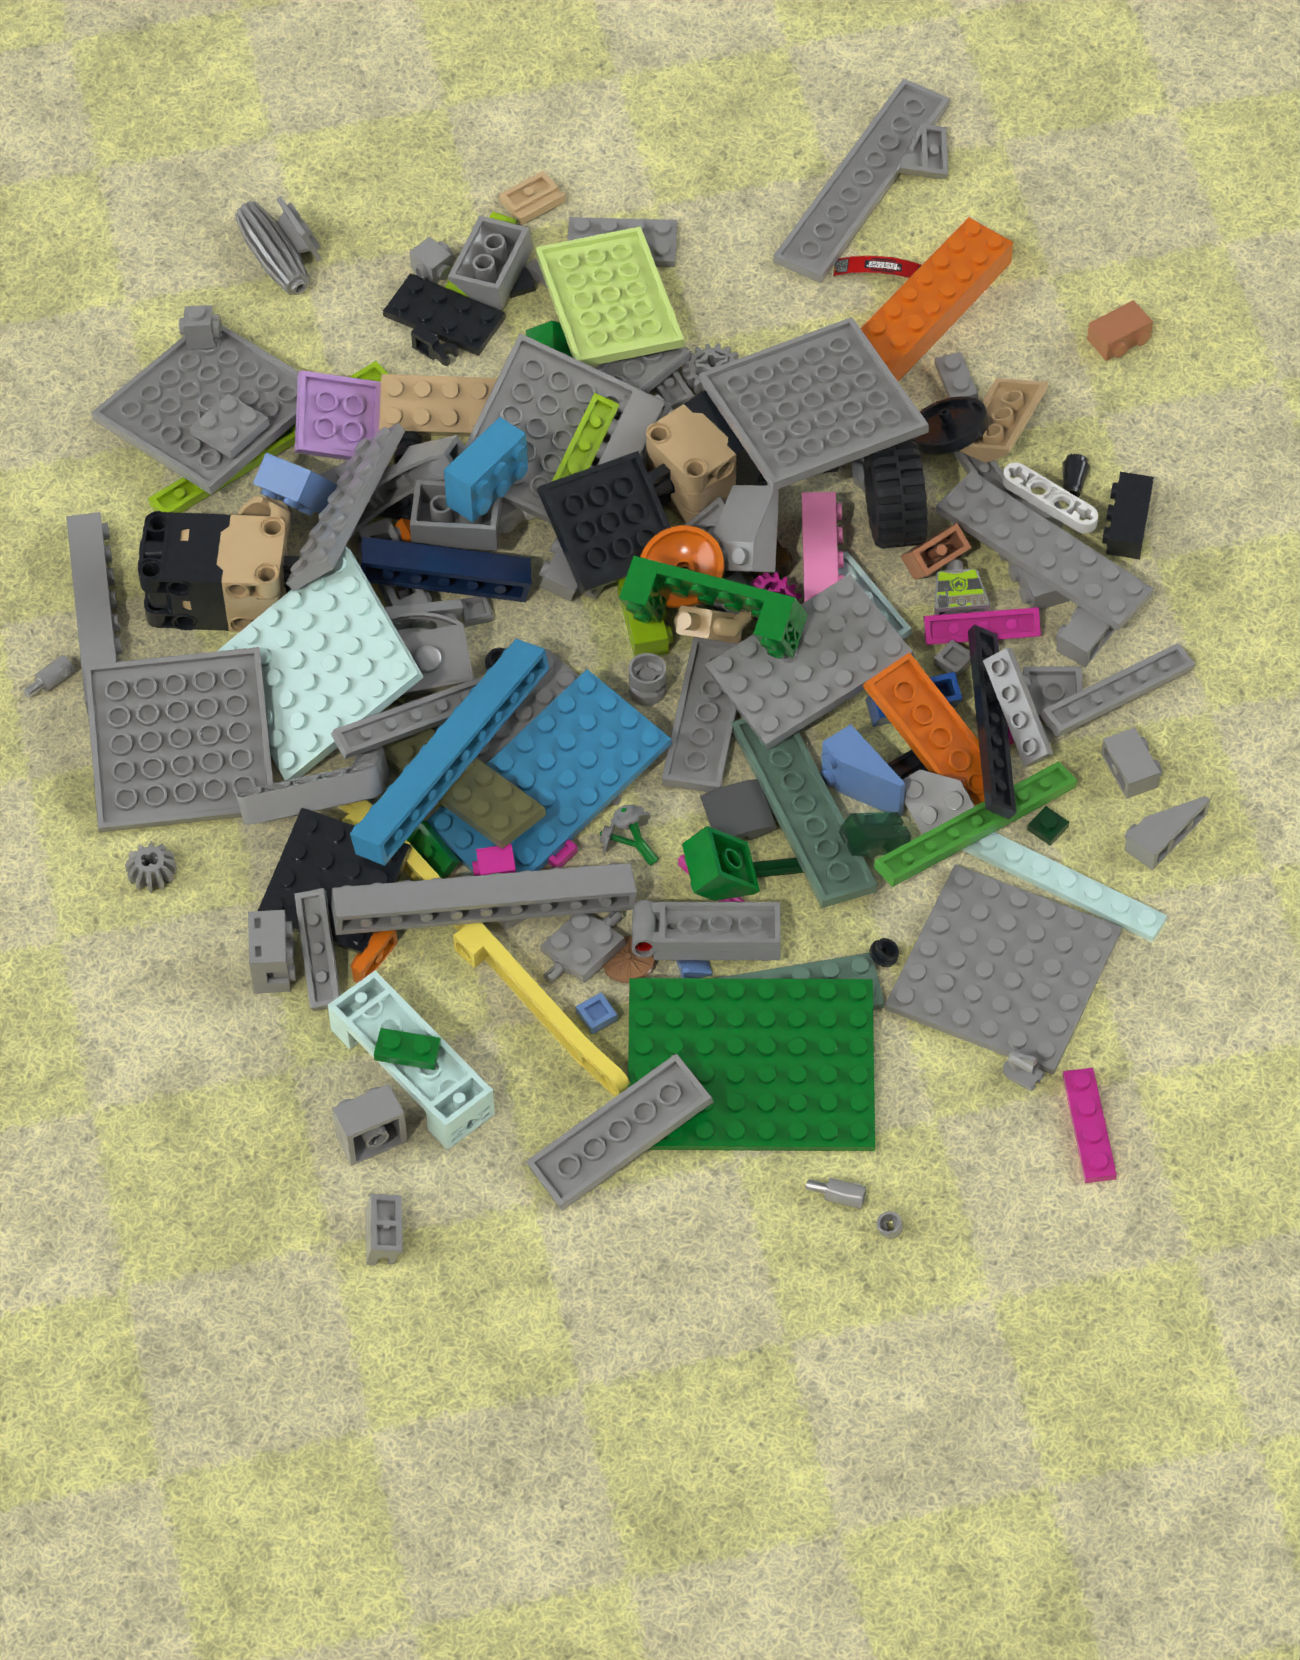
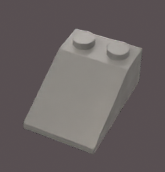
[713,485,779,573]

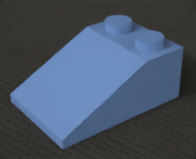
[820,724,905,818]

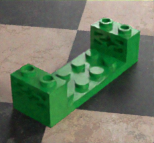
[619,556,808,659]

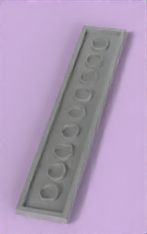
[773,79,950,283]

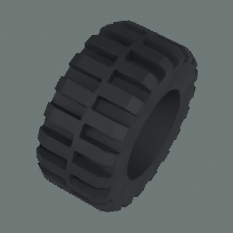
[863,439,928,549]

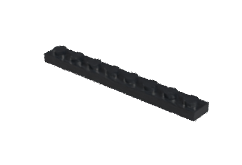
[968,624,1017,819]

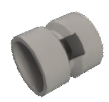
[629,653,666,706]

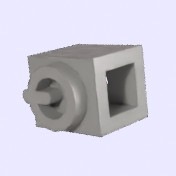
[409,237,456,284]
[179,305,222,350]

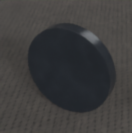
[912,396,989,455]

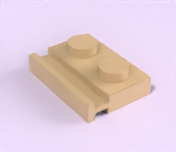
[499,171,566,226]

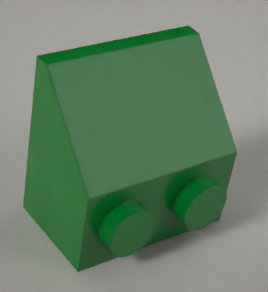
[682,826,760,901]

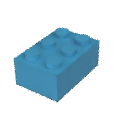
[444,417,528,522]

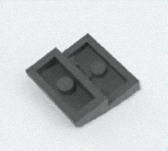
[700,779,778,840]

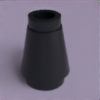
[1062,454,1090,497]

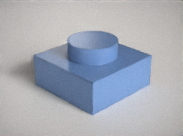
[576,992,618,1034]

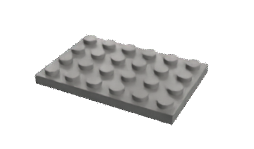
[705,574,915,750]

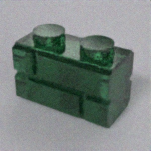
[838,812,912,858]

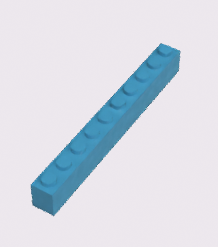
[350,639,549,866]

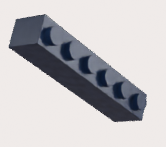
[356,537,532,602]

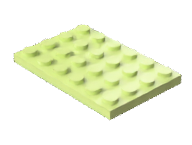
[535,226,684,366]

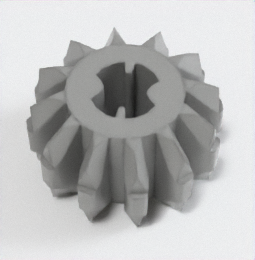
[125,841,177,893]

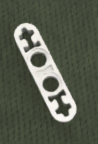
[1003,463,1098,533]

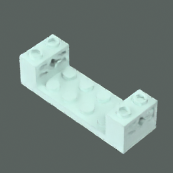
[328,971,495,1150]

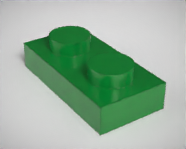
[407,821,460,879]
[374,1028,441,1070]

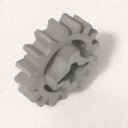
[682,343,739,394]

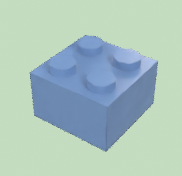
[253,453,337,516]

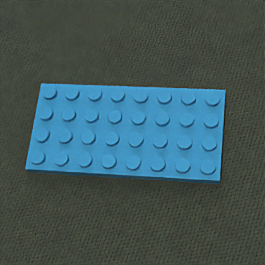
[427,669,672,873]

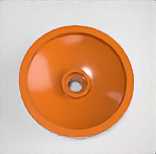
[641,525,725,608]

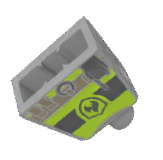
[934,559,990,615]

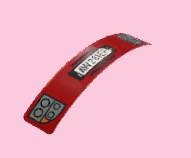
[833,255,922,278]

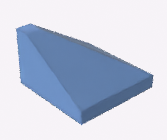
[676,960,713,978]

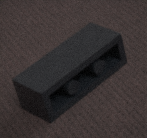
[1102,472,1154,560]

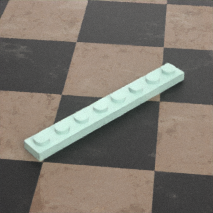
[962,832,1167,942]

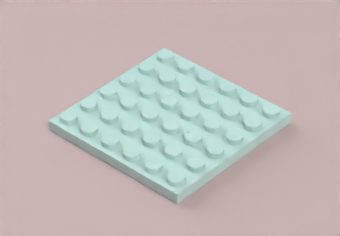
[217,547,424,781]

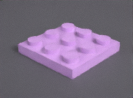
[295,370,381,460]

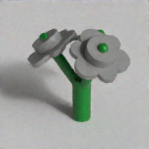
[600,804,659,866]

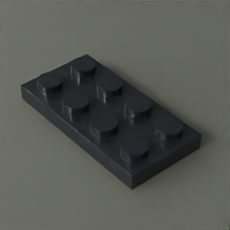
[383,273,506,356]

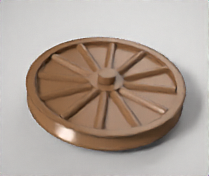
[603,936,656,983]

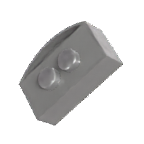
[389,612,474,698]

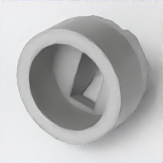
[876,1211,903,1239]

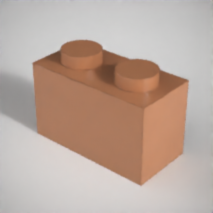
[1087,300,1153,361]
[900,523,972,580]

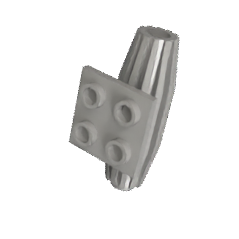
[235,196,323,295]

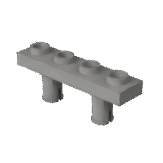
[983,648,1054,767]

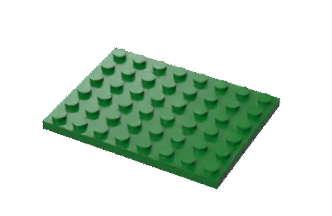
[628,978,875,1151]

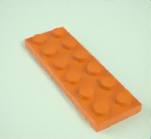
[863,652,985,806]

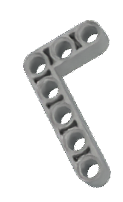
[236,746,391,825]

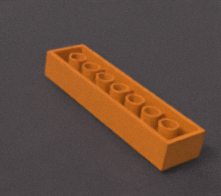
[860,217,1013,382]

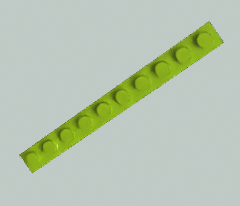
[148,361,389,513]

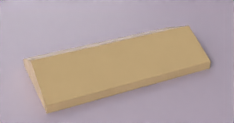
[958,378,1048,463]

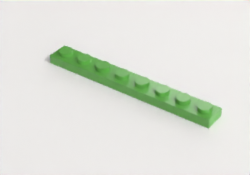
[874,761,1077,887]

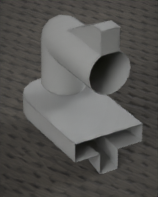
[1003,1050,1045,1091]

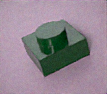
[1027,806,1069,846]

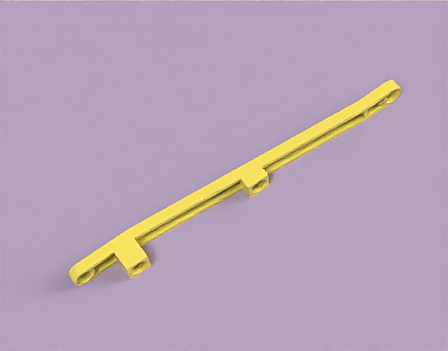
[328,769,630,1097]

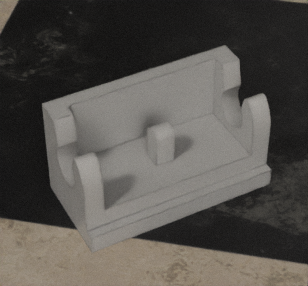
[365,1194,402,1265]

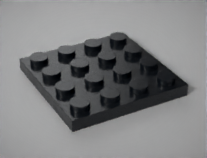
[537,451,671,594]
[258,808,412,953]

